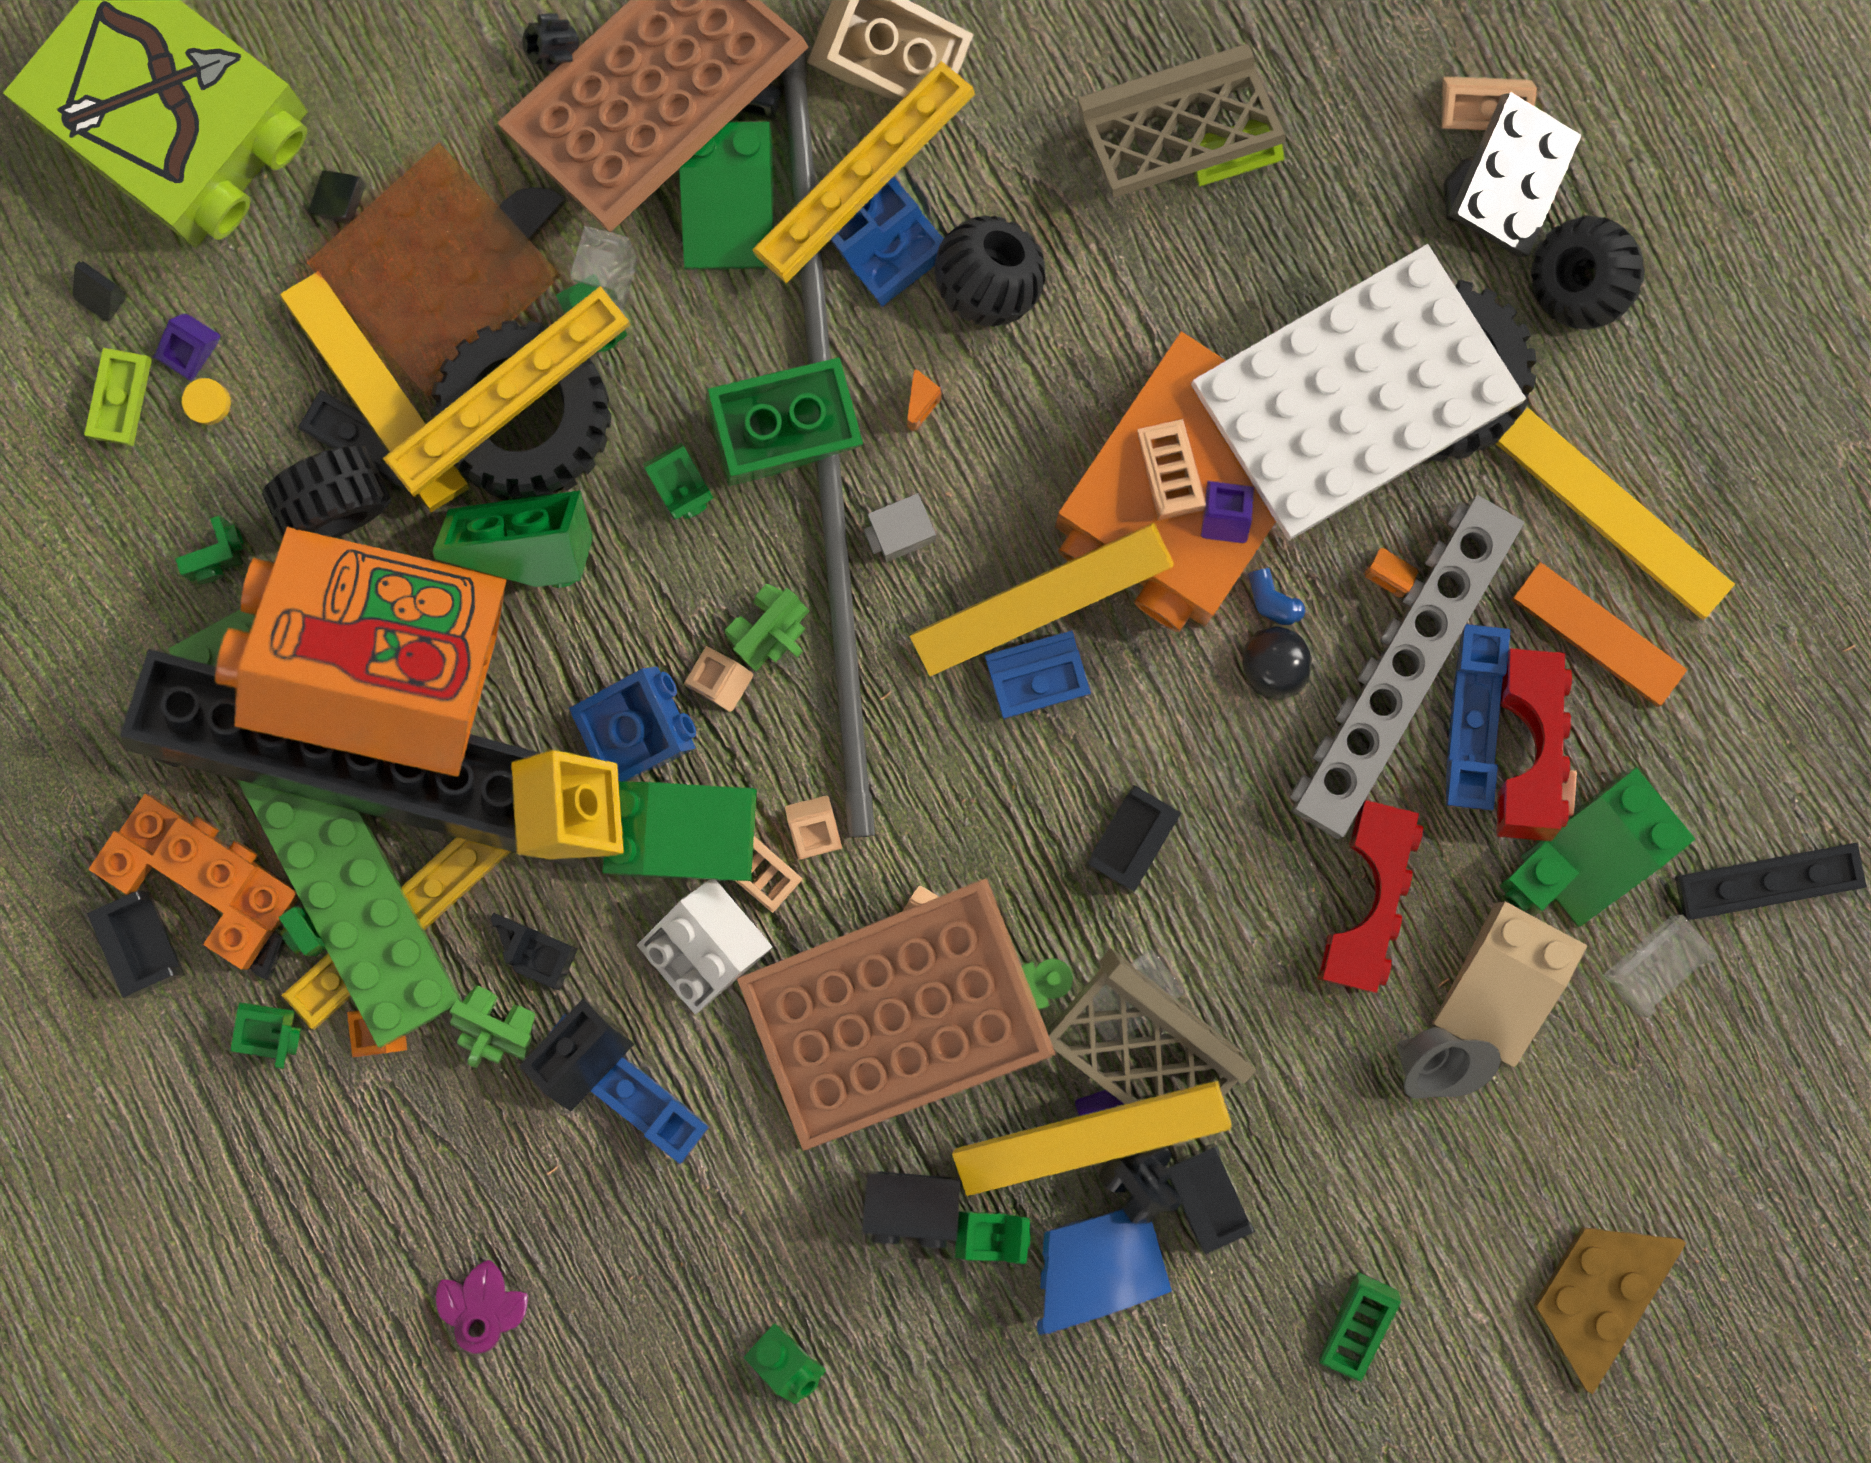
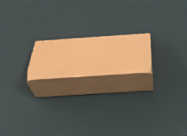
[1442,77,1537,130]

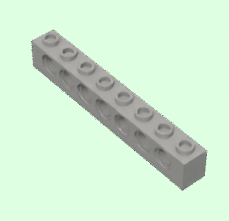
[1289,495,1524,839]

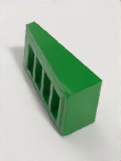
[1319,1272,1401,1382]

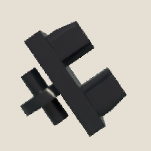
[1098,1146,1183,1224]

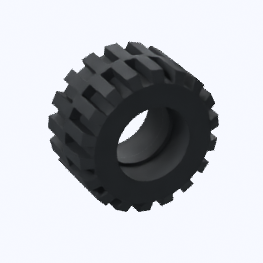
[262,446,391,540]

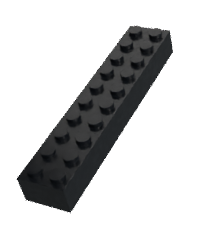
[120,649,580,869]

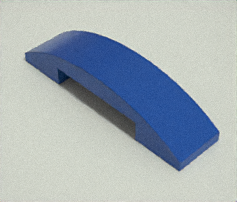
[1446,624,1510,811]
[547,1014,709,1164]

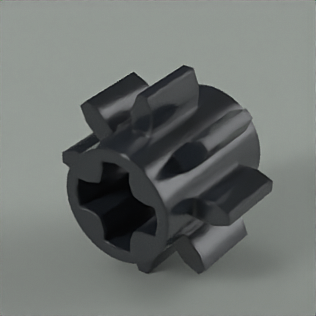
[522,13,579,71]

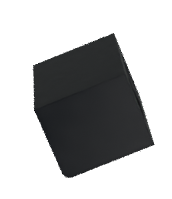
[1085,785,1181,894]
[87,891,185,998]
[519,998,634,1111]
[1165,1143,1256,1254]

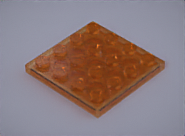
[306,142,561,396]

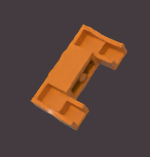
[88,793,299,970]

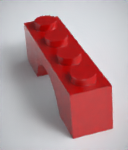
[1496,648,1572,841]
[1317,800,1423,993]

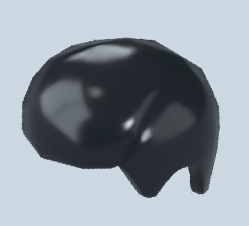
[1242,626,1312,700]

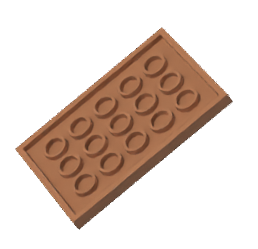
[497,0,809,233]
[737,879,1056,1151]

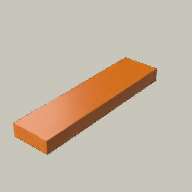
[1511,562,1688,707]

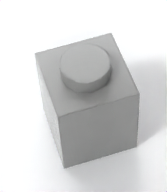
[863,493,936,562]

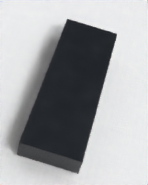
[298,389,417,497]

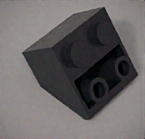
[862,1170,961,1248]

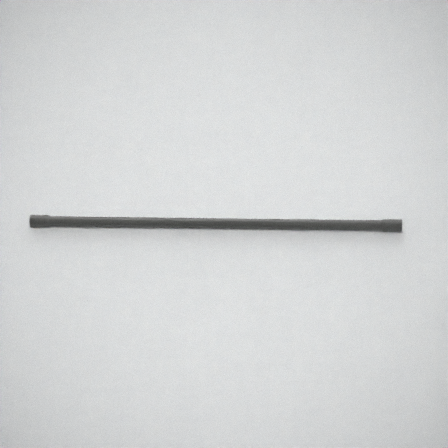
[781,35,875,838]

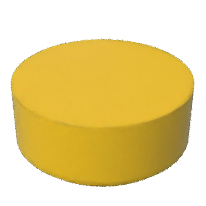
[182,378,231,425]

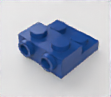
[569,666,696,781]

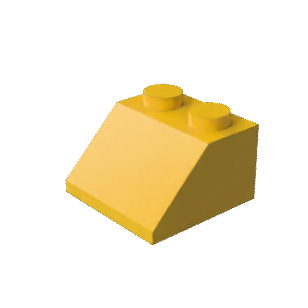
[512,750,623,859]

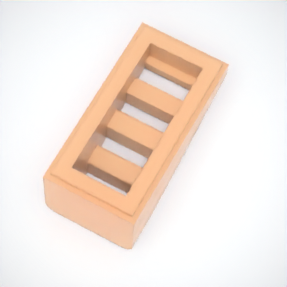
[1137,419,1206,520]
[736,836,803,913]

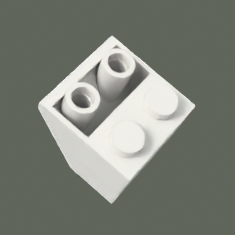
[637,880,772,1015]

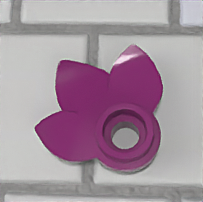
[436,1260,528,1354]

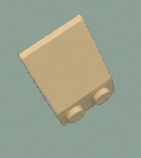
[807,0,974,102]
[1432,901,1588,1068]

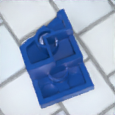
[830,176,944,307]
[1037,1208,1172,1335]

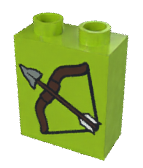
[3,0,308,249]

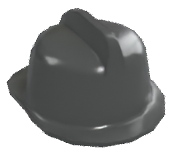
[1397,1027,1501,1098]

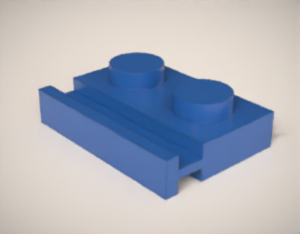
[985,630,1091,720]

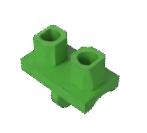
[725,584,810,671]
[1021,958,1073,1010]
[450,985,535,1068]

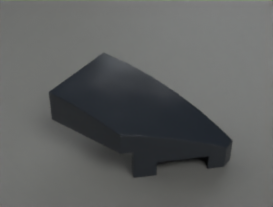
[491,913,578,991]

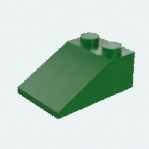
[679,122,774,270]
[705,357,863,487]
[433,490,593,588]
[1519,767,1696,927]
[603,781,757,881]

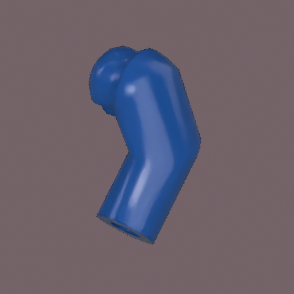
[1248,568,1305,625]

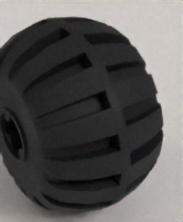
[934,215,1046,327]
[1530,216,1645,330]

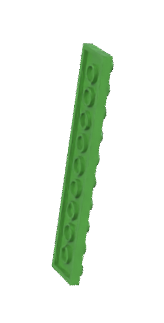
[168,609,463,1048]

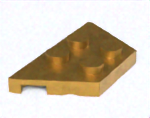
[1533,1227,1686,1394]

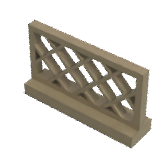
[1077,43,1285,198]
[1047,948,1256,1147]

